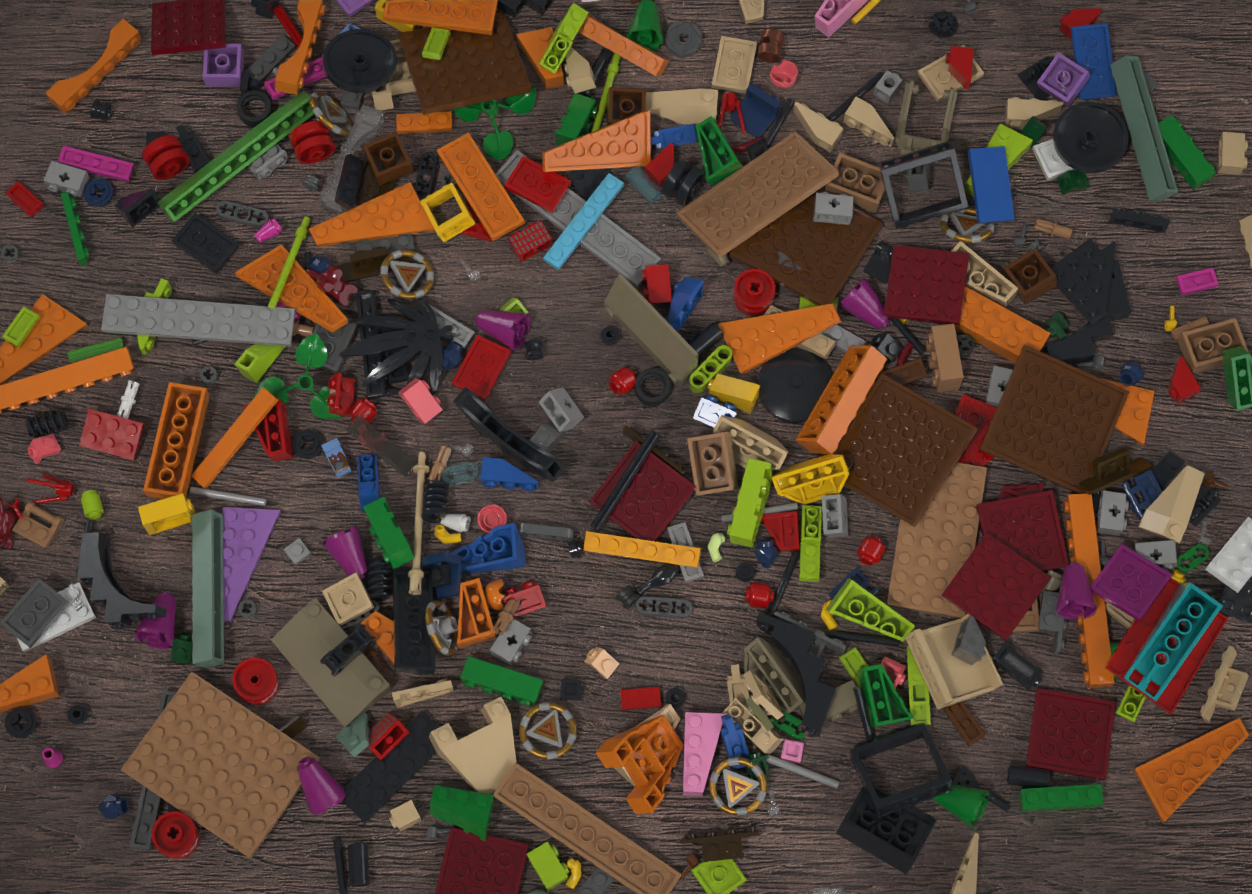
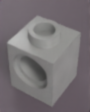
[873,70,902,104]

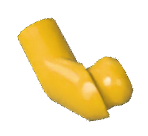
[434,525,461,544]
[820,600,838,630]
[565,858,582,890]

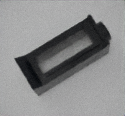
[992,642,1043,690]

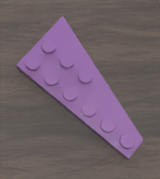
[222,507,281,623]

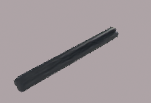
[591,430,660,531]

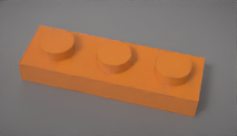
[396,111,452,134]

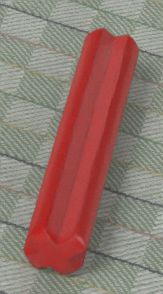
[273,5,303,48]

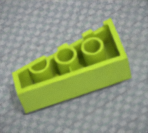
[964,124,1033,197]
[727,458,773,548]
[825,578,915,642]

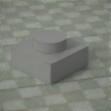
[284,538,311,566]

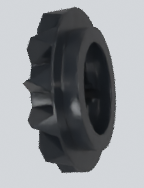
[929,10,958,38]
[292,429,323,459]
[5,707,37,738]

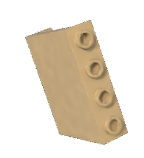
[905,614,1003,709]

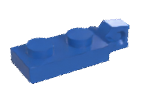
[650,123,697,149]
[721,714,750,771]

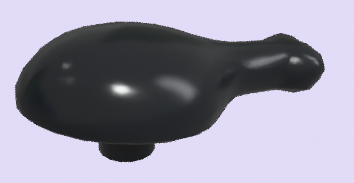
[635,564,679,596]

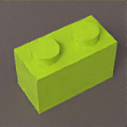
[527,842,569,891]

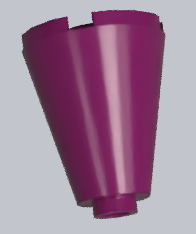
[838,278,890,329]
[475,310,530,350]
[322,525,368,579]
[1056,563,1096,620]
[134,592,176,649]
[297,757,346,814]

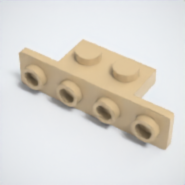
[1200,645,1248,723]

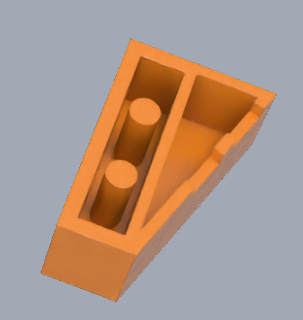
[516,27,564,89]
[457,578,496,649]
[361,611,394,665]
[0,655,60,713]

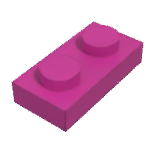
[1176,267,1219,296]

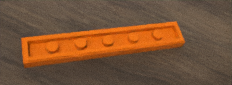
[191,387,278,489]

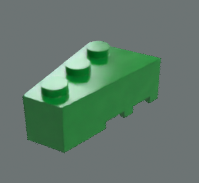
[555,93,598,147]
[1222,346,1252,411]
[363,497,415,569]
[857,664,914,728]
[430,785,494,841]

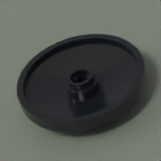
[323,29,397,93]
[1053,102,1128,173]
[757,349,832,423]

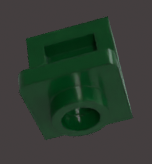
[1020,116,1047,146]
[1057,170,1090,195]
[1043,312,1069,340]
[170,632,193,664]
[746,751,771,781]

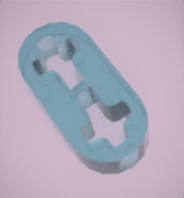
[442,463,479,486]

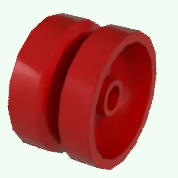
[289,121,336,164]
[142,135,190,181]
[733,268,775,316]
[232,657,279,706]
[151,811,200,859]

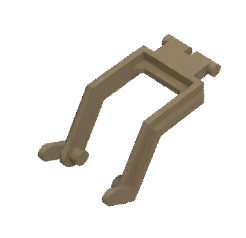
[895,80,957,163]

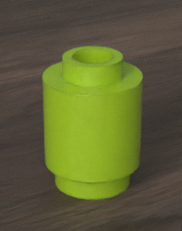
[81,490,104,520]

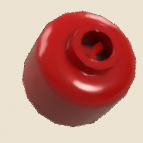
[609,367,637,395]
[349,397,378,426]
[857,536,885,566]
[745,582,774,608]

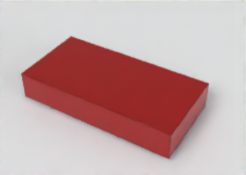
[5,181,45,218]
[620,687,661,711]

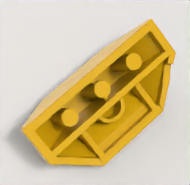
[771,454,850,504]

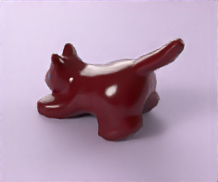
[306,266,357,306]
[0,496,19,549]

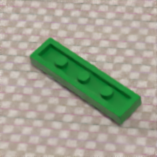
[60,192,90,267]

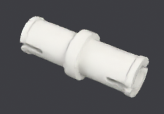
[117,380,140,419]

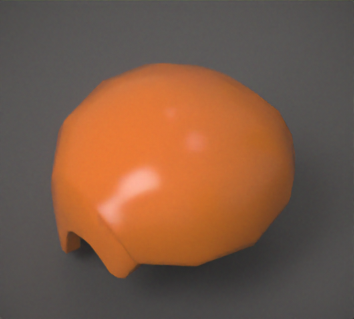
[484,579,505,610]

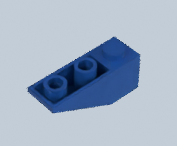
[358,453,381,512]
[480,457,539,491]

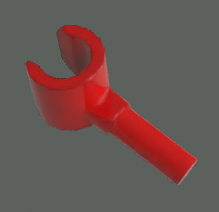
[6,497,23,519]

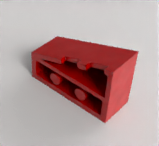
[243,398,293,462]

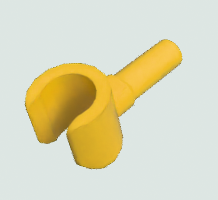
[1164,306,1177,331]

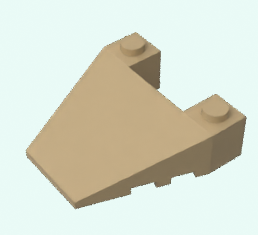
[372,39,415,111]
[429,697,517,794]

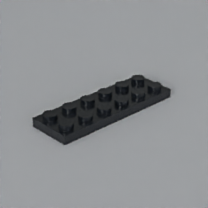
[392,569,435,674]
[342,711,439,824]

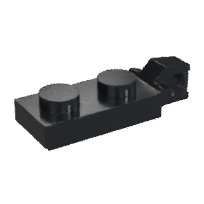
[176,124,210,173]

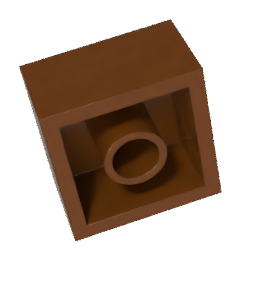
[606,87,646,126]
[363,132,413,186]
[1003,248,1057,305]

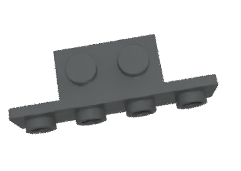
[1038,579,1067,655]
[773,611,846,658]

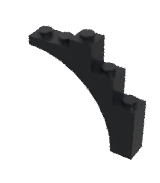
[453,387,565,482]
[77,532,167,630]

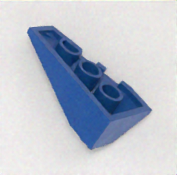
[667,277,704,332]
[451,523,526,574]

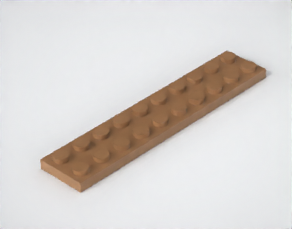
[493,762,682,894]

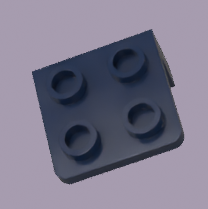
[730,84,781,138]
[420,551,462,600]

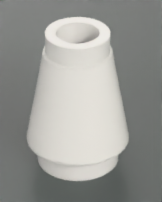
[440,514,471,533]

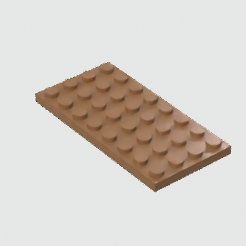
[676,131,839,258]
[886,463,987,619]

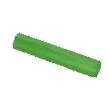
[68,337,124,362]

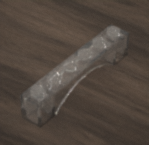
[319,105,385,214]

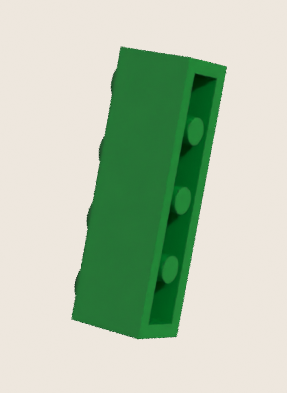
[1158,115,1216,191]
[460,656,543,707]
[1018,784,1104,813]

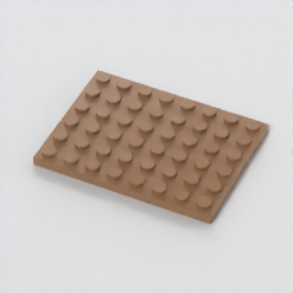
[121,672,321,859]

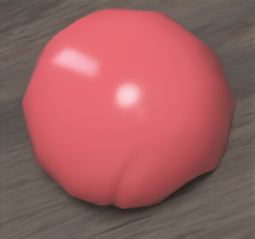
[769,60,798,88]
[477,504,507,533]

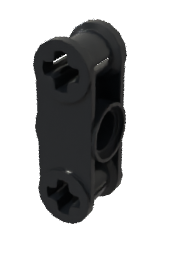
[320,624,377,677]

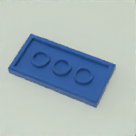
[1070,23,1117,101]
[968,146,1015,224]

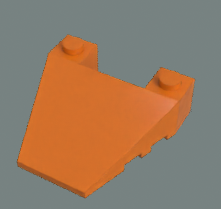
[596,715,684,814]

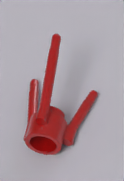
[718,92,746,133]
[26,474,74,504]

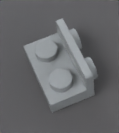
[247,143,288,180]

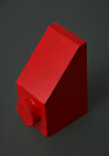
[1059,8,1102,40]
[945,46,973,89]
[645,143,674,188]
[1168,356,1201,404]

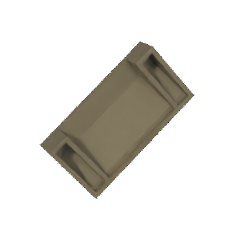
[604,274,698,387]
[271,598,391,728]

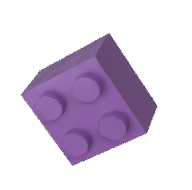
[203,44,244,87]
[1037,52,1090,107]

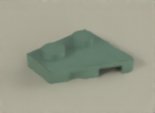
[335,712,370,757]

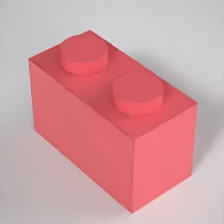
[398,378,443,424]

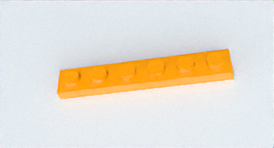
[583,531,701,568]

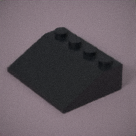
[836,782,936,874]

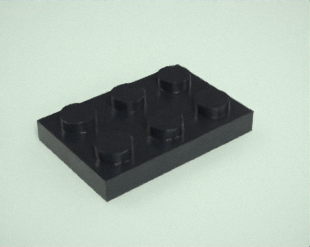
[172,213,239,274]

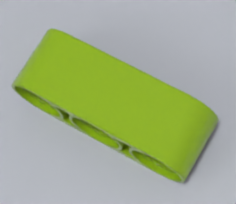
[689,345,732,394]

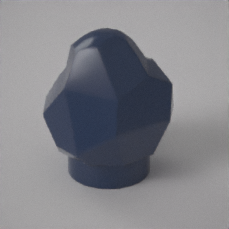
[308,255,333,273]
[442,343,463,370]
[1120,360,1144,386]
[755,539,778,568]
[99,794,128,819]

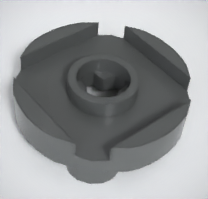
[666,21,702,59]

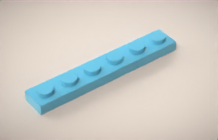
[543,173,624,270]

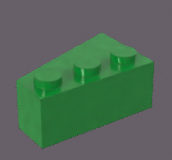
[696,116,743,186]

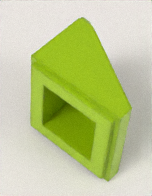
[500,297,528,314]

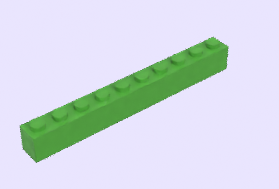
[157,91,314,222]

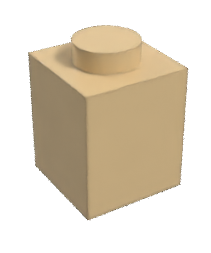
[389,800,422,832]

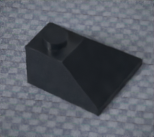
[115,188,160,228]

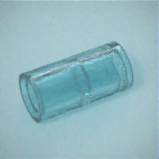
[625,166,663,205]

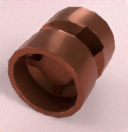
[757,29,785,63]

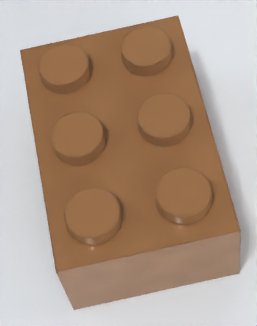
[825,153,891,213]
[1177,318,1249,374]
[925,324,964,393]
[687,432,739,496]

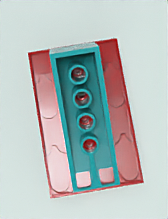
[1105,578,1228,715]

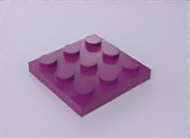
[1090,544,1172,622]

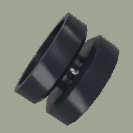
[661,158,705,207]

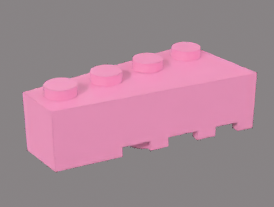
[815,0,868,38]
[683,712,725,796]

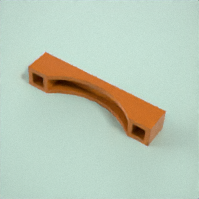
[275,0,326,95]
[578,14,670,76]
[45,19,142,114]

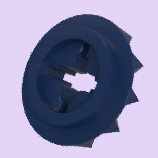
[83,178,113,207]

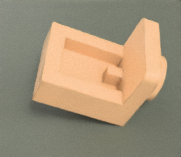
[584,647,619,679]

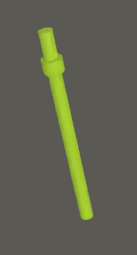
[591,53,621,132]
[268,217,311,309]

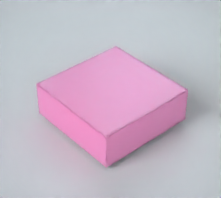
[781,739,804,763]

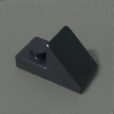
[251,0,280,19]
[1152,451,1185,490]

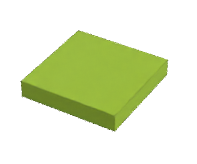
[691,859,747,894]

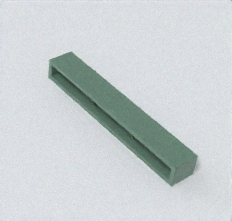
[1110,55,1178,201]
[192,510,224,668]

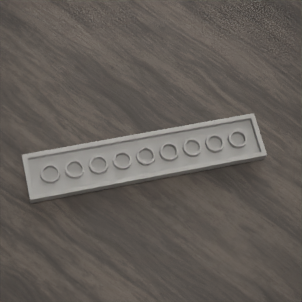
[495,150,661,288]
[101,294,296,347]

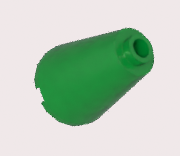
[627,0,663,50]
[933,784,990,829]

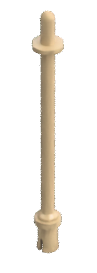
[408,451,430,595]

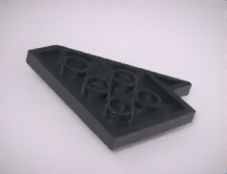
[1051,239,1117,325]

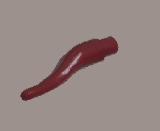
[731,137,763,152]
[896,342,914,367]

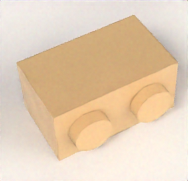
[1218,132,1248,175]

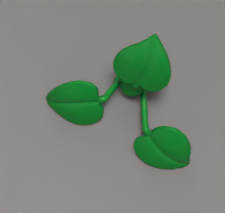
[453,86,536,161]
[254,334,341,419]

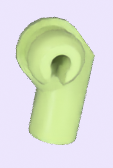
[707,533,725,562]

